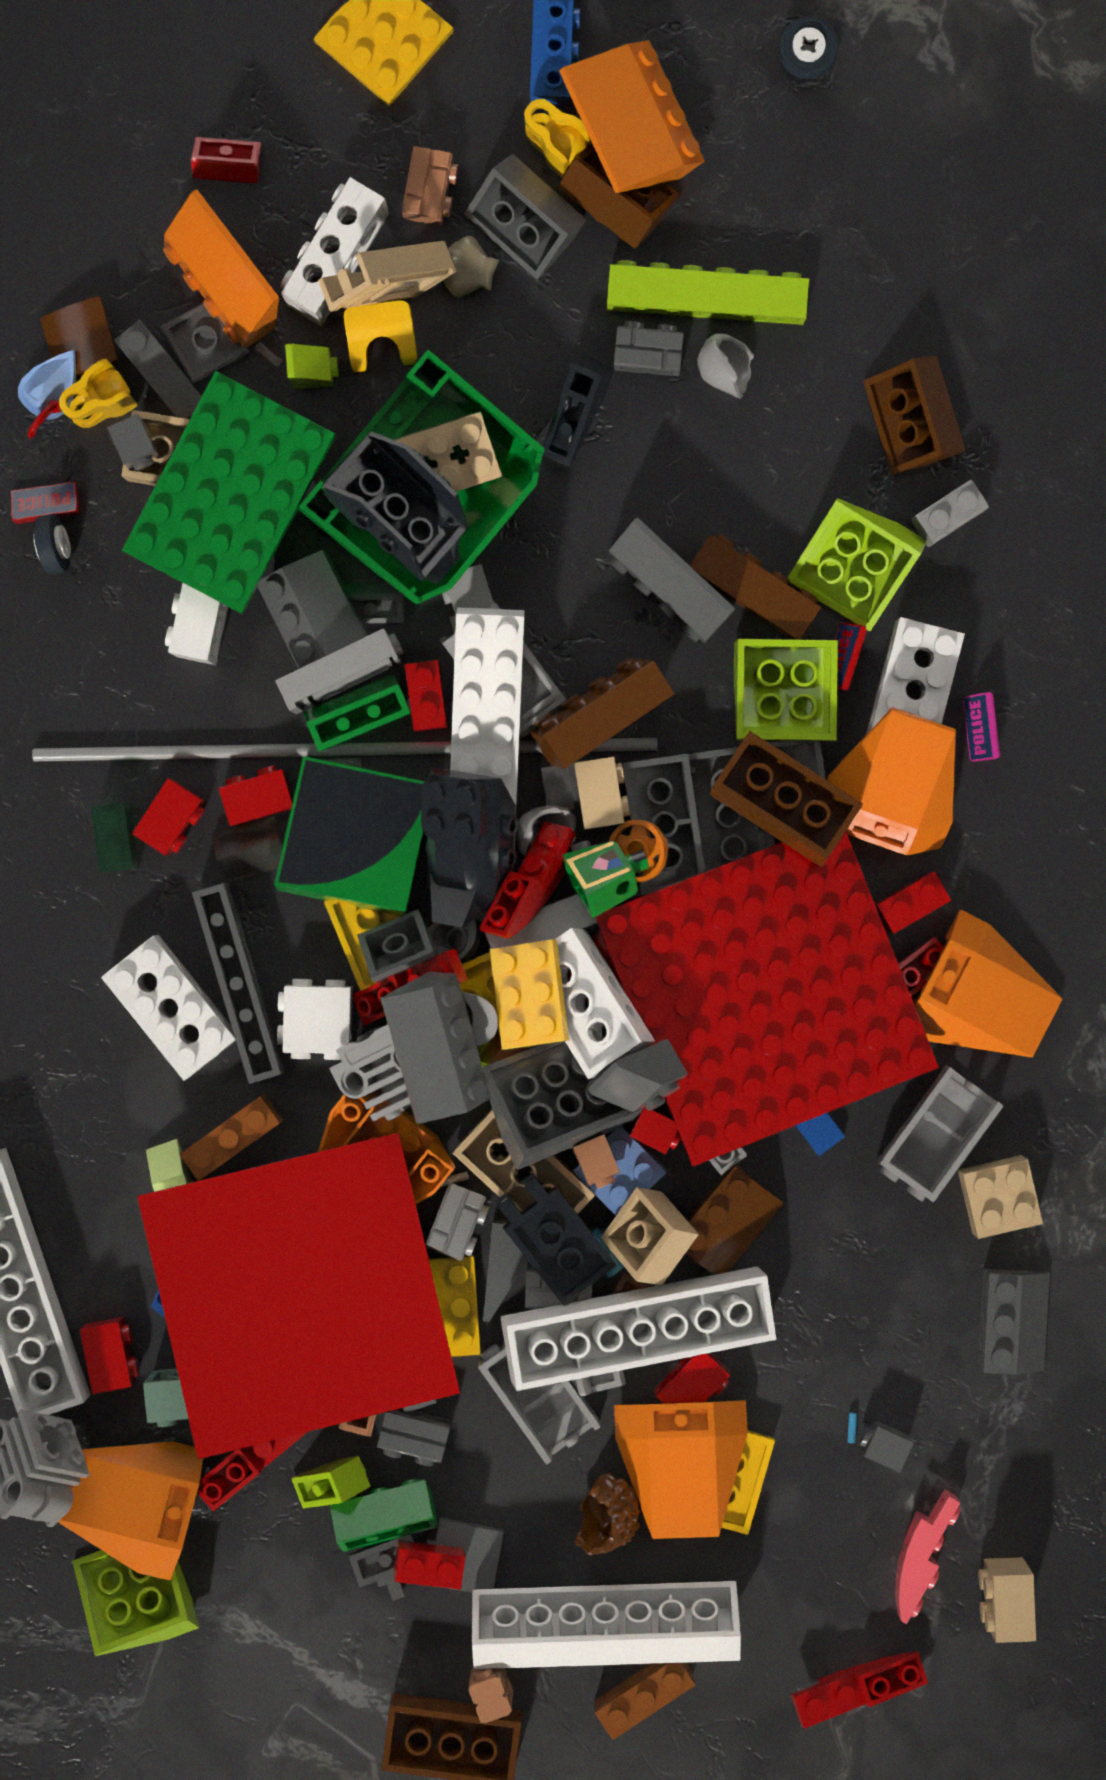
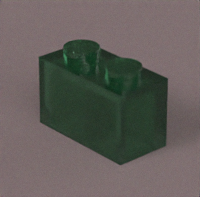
[91,803,139,873]

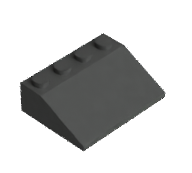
[482,1028,643,1170]

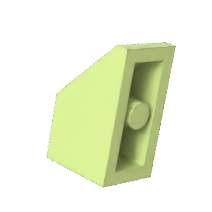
[146,1138,193,1192]

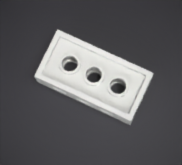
[280,177,389,327]
[866,617,965,734]
[555,928,655,1079]
[101,935,236,1081]

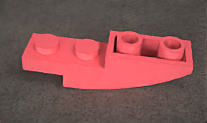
[895,1489,961,1624]

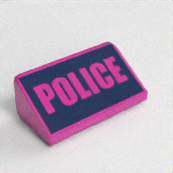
[963,692,1000,762]

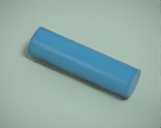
[847,1412,857,1443]

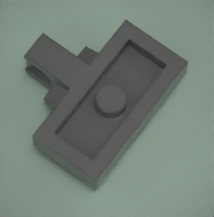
[348,1534,414,1601]

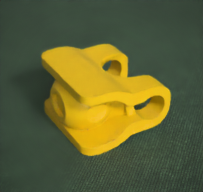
[524,99,592,178]
[344,300,417,373]
[59,358,138,428]

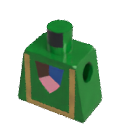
[563,841,649,918]

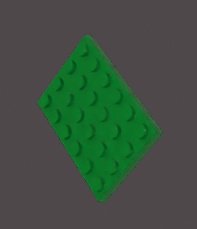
[122,371,336,614]

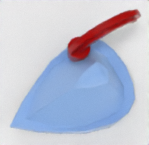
[18,350,76,439]

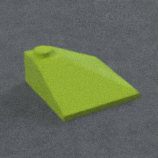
[787,498,927,632]
[734,639,838,741]
[72,1550,199,1656]

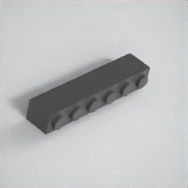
[192,883,285,1084]

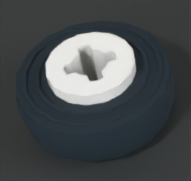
[779,17,838,79]
[34,514,71,574]

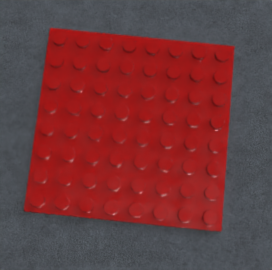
[595,832,939,1166]
[137,1132,460,1459]

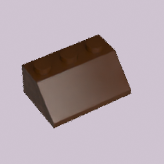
[557,144,681,249]
[863,355,966,475]
[686,1164,784,1275]

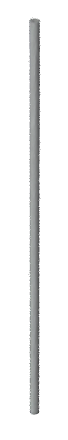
[32,738,657,762]

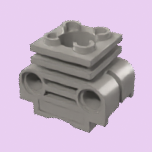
[329,1024,411,1121]
[0,1409,90,1527]

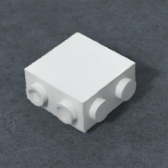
[277,979,353,1060]

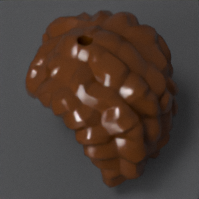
[575,1473,640,1555]

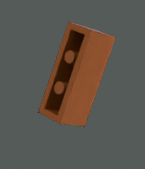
[180,1093,284,1181]
[594,1662,695,1740]

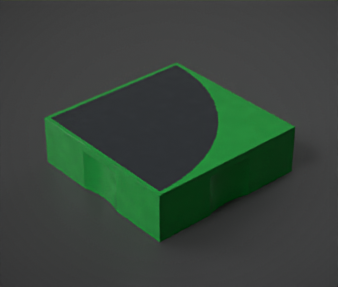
[274,756,425,916]

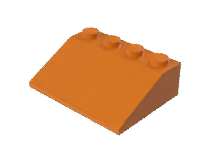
[559,40,705,193]
[163,189,279,348]

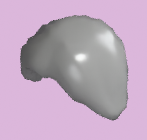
[697,334,754,399]
[515,805,576,857]

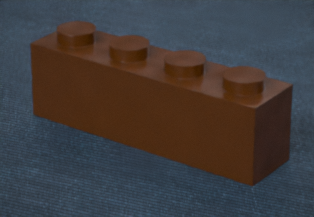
[690,534,821,640]

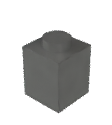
[107,414,159,470]
[859,1420,914,1473]

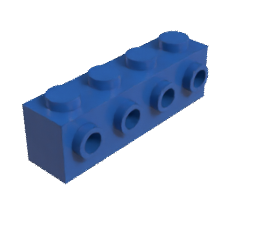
[530,0,580,106]

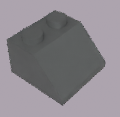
[357,909,438,983]
[588,1039,688,1112]

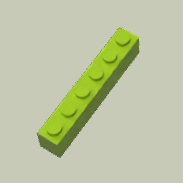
[607,260,809,325]

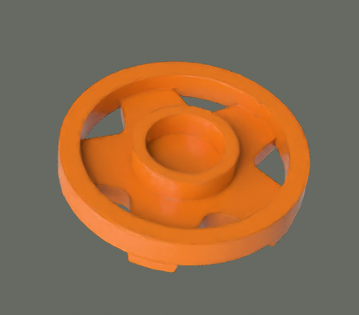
[609,819,669,883]

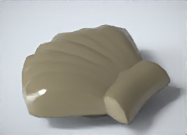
[443,236,499,298]

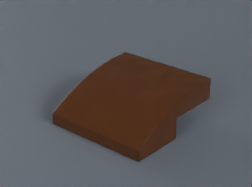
[40,296,120,377]

